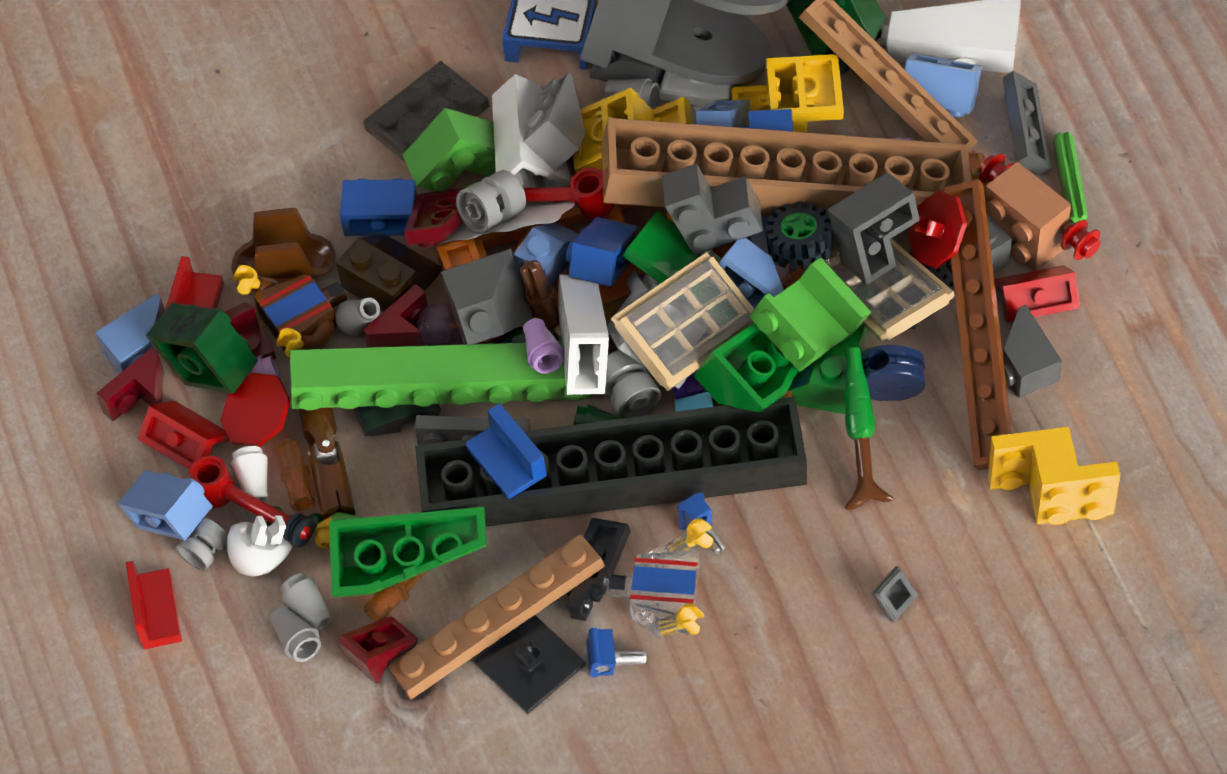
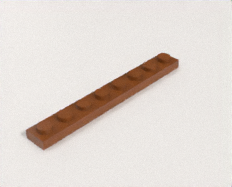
[943,179,1012,470]

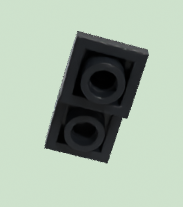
[353,404,441,436]

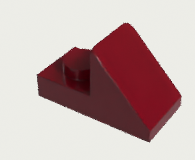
[363,284,429,348]
[224,302,276,360]
[96,347,164,421]
[338,616,419,684]

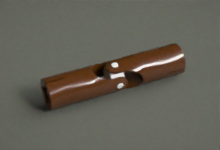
[298,408,356,520]

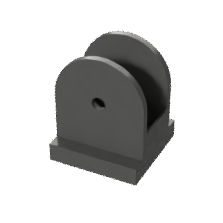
[580,0,789,85]

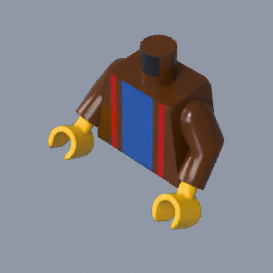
[232,265,348,360]

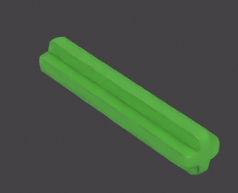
[1053,132,1088,224]

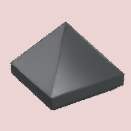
[872,566,918,622]

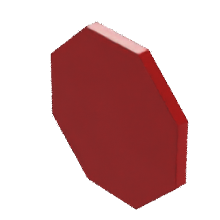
[908,190,967,269]
[220,372,291,447]

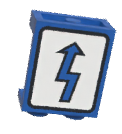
[502,0,598,70]

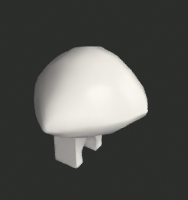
[227,516,292,577]

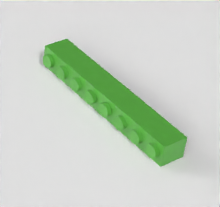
[290,341,593,410]

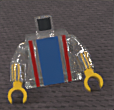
[609,518,713,638]

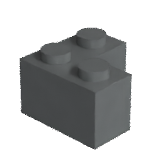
[662,164,763,255]
[827,172,920,285]

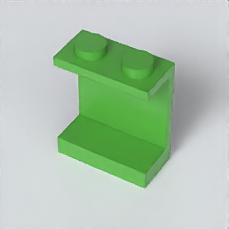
[749,257,871,372]

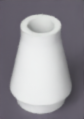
[230,446,268,502]

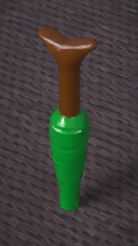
[845,347,893,510]

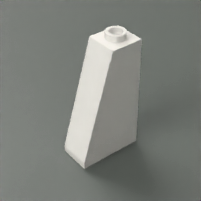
[881,0,1021,73]
[492,74,572,188]
[558,275,609,395]

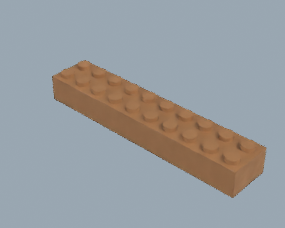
[601,118,972,215]

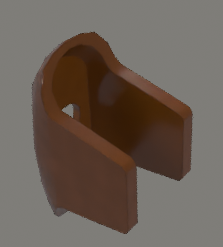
[231,208,336,282]

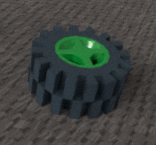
[765,202,834,271]

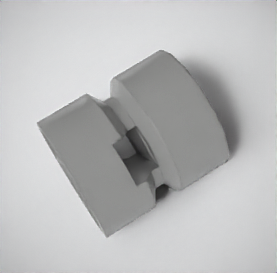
[456,170,526,233]
[605,350,661,419]

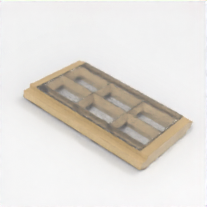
[823,239,955,342]
[611,252,754,391]

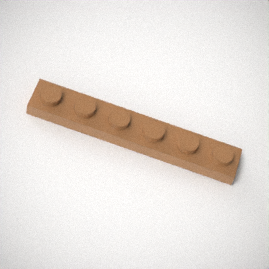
[799,0,978,152]
[387,534,605,700]

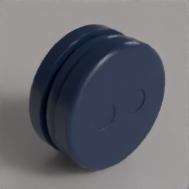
[861,345,926,401]

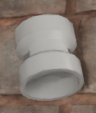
[176,517,228,571]

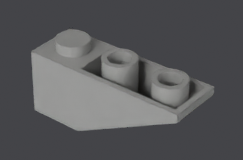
[523,72,586,171]

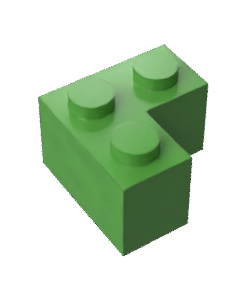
[402,108,496,192]

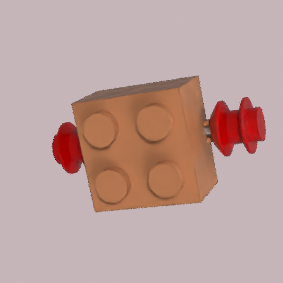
[979,153,1101,271]

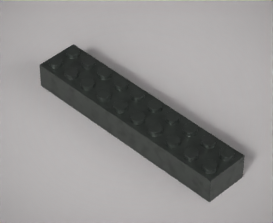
[415,396,807,527]

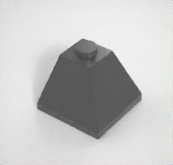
[440,249,533,346]

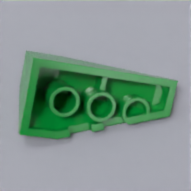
[781,286,877,414]
[694,323,798,413]
[329,507,487,598]

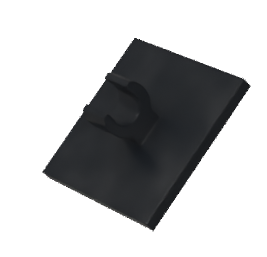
[474,615,586,715]

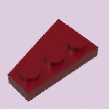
[405,188,464,247]

